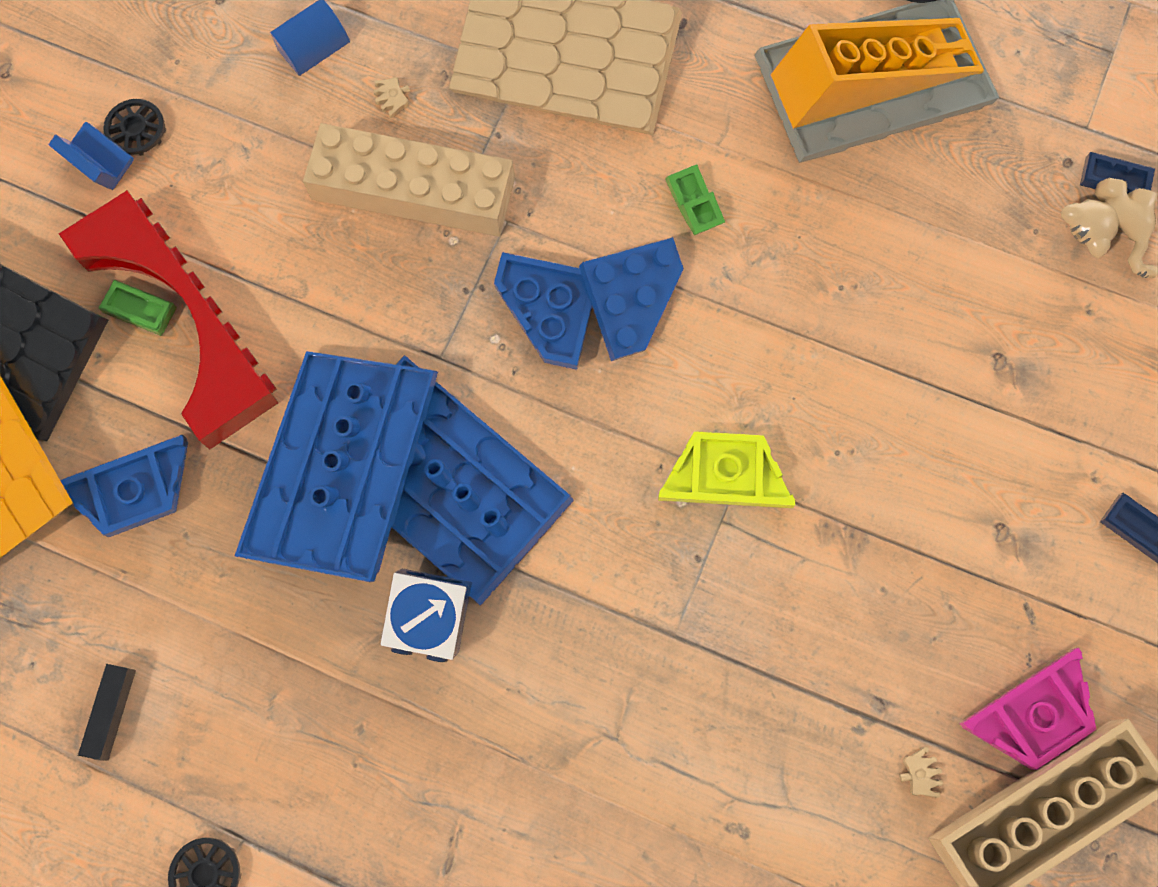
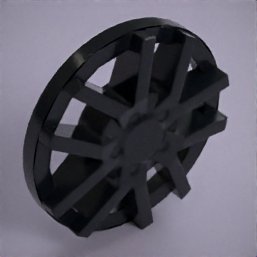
[103,99,166,156]
[168,838,242,887]

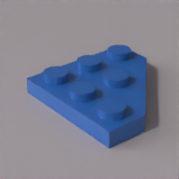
[579,237,684,361]
[494,252,593,370]

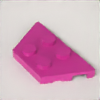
[960,648,1097,770]

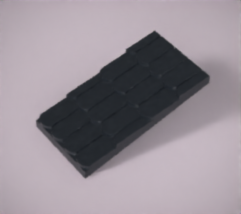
[0,263,109,442]

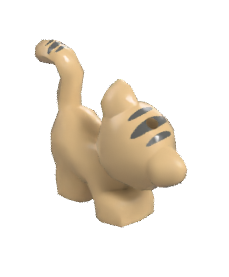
[1061,178,1158,278]

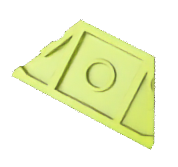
[658,431,795,508]

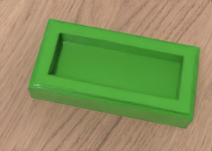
[98,280,177,336]

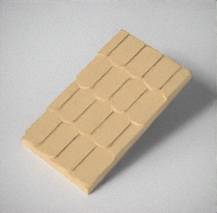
[449,0,682,135]

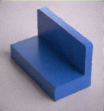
[48,122,134,190]

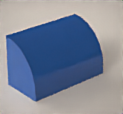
[270,0,350,76]

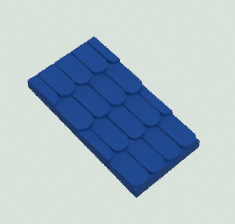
[235,351,438,582]
[391,355,574,606]

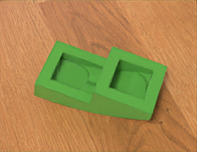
[665,164,725,236]

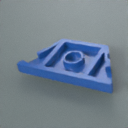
[60,435,188,538]

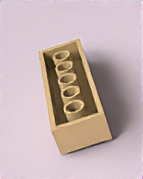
[303,123,515,237]
[928,719,1158,887]

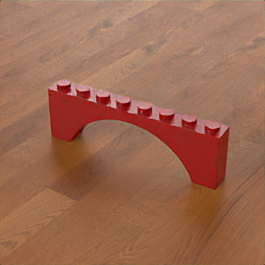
[58,190,278,450]

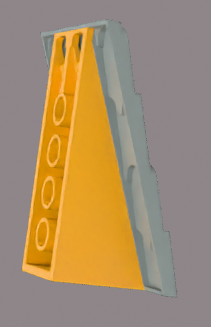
[754,0,999,163]

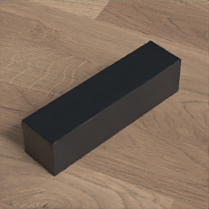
[78,663,136,761]

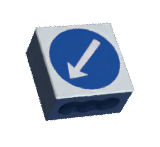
[381,568,472,662]

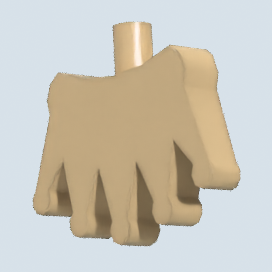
[374,77,410,118]
[900,747,943,798]

